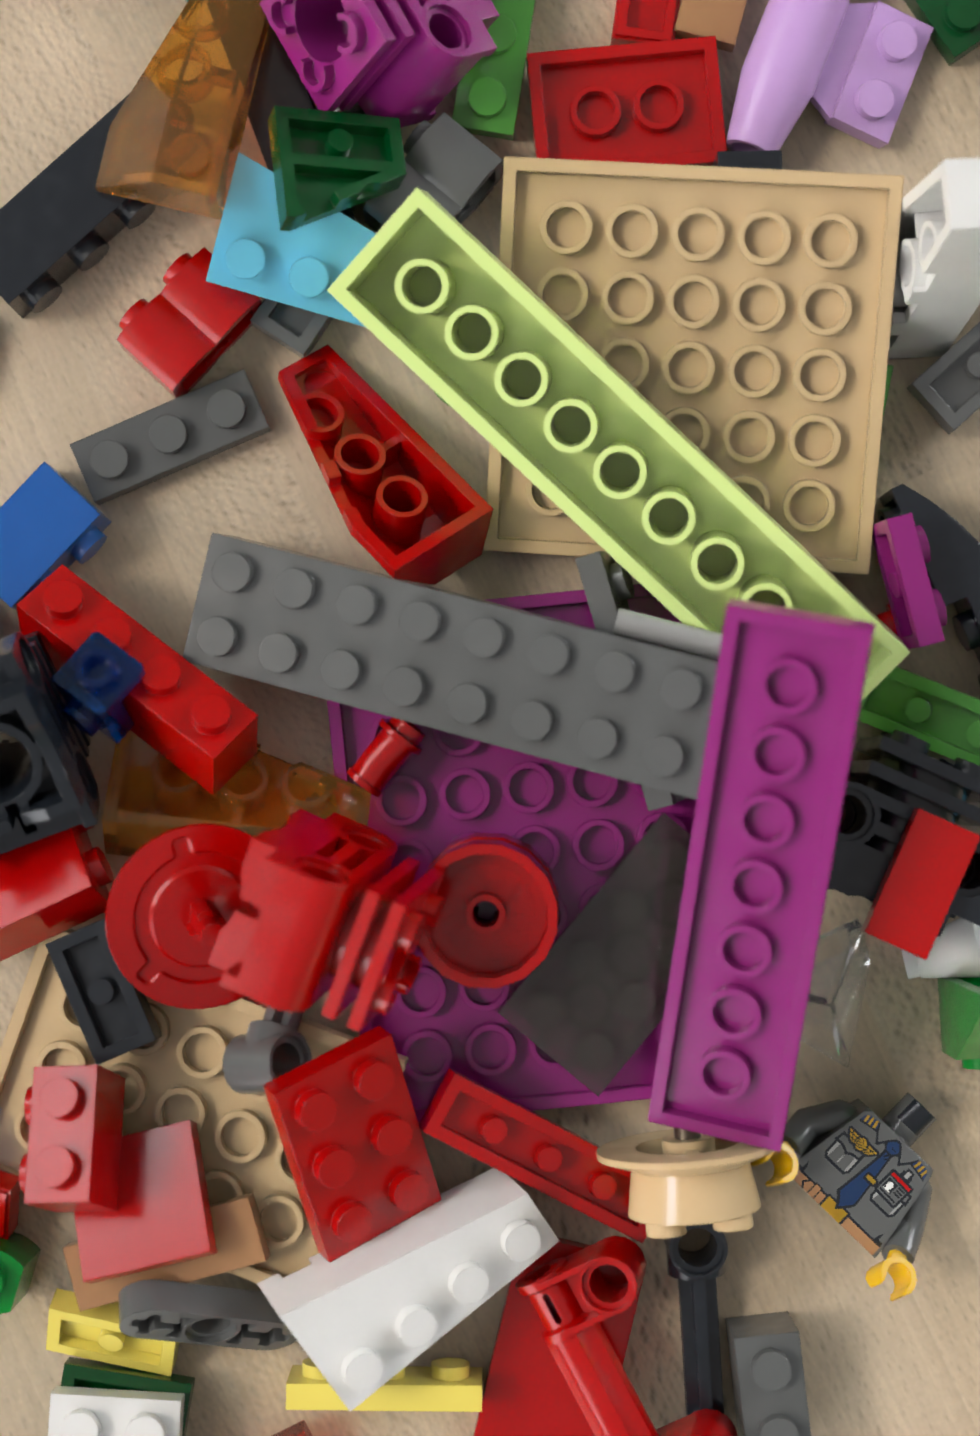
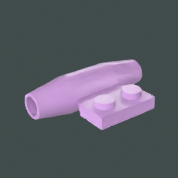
[726,0,934,151]

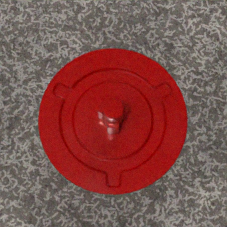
[105,823,254,1009]

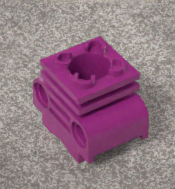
[260,0,500,128]

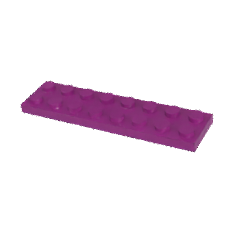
[647,598,875,1152]

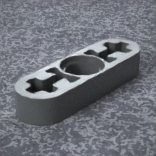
[118,1279,296,1350]

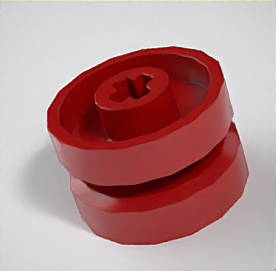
[418,833,559,989]

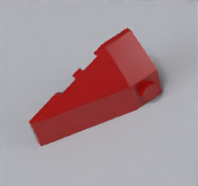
[278,344,493,585]

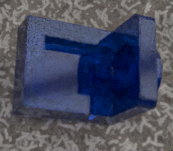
[51,632,145,744]

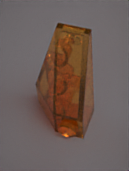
[95,0,269,220]

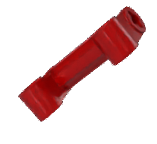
[515,1236,738,1436]

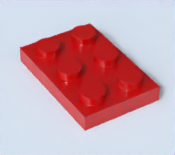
[526,36,727,166]
[263,1025,442,1263]

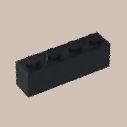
[0,77,209,318]

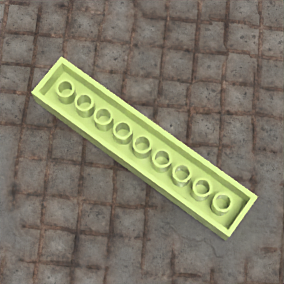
[327,188,910,702]

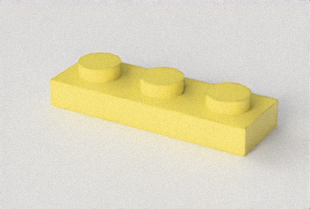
[286,1357,483,1412]

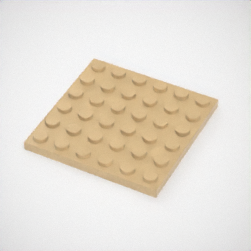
[484,156,904,574]

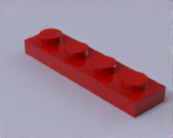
[419,1068,647,1244]

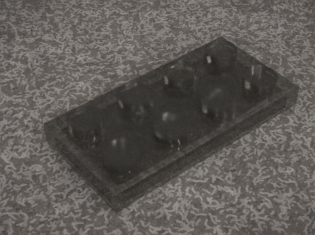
[498,812,691,1096]

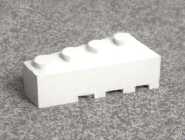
[888,158,980,359]
[257,1168,559,1412]

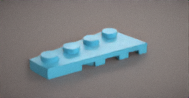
[206,152,376,327]

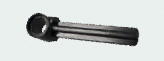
[664,1223,728,1416]

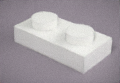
[48,1386,185,1436]

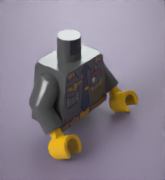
[750,1092,936,1302]

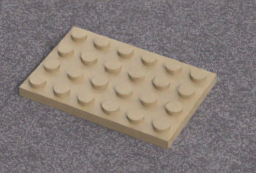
[0,928,408,1284]

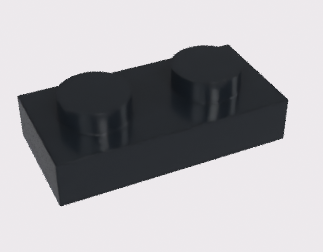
[45,918,162,1065]

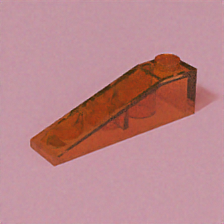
[102,722,371,857]

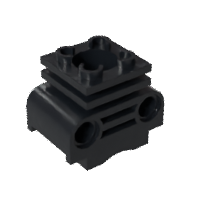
[0,631,100,855]
[828,730,980,937]

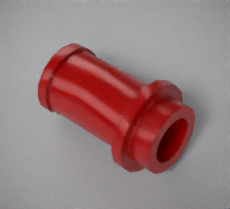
[346,717,426,797]

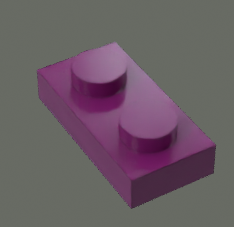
[872,513,947,649]

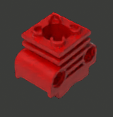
[208,808,446,1032]

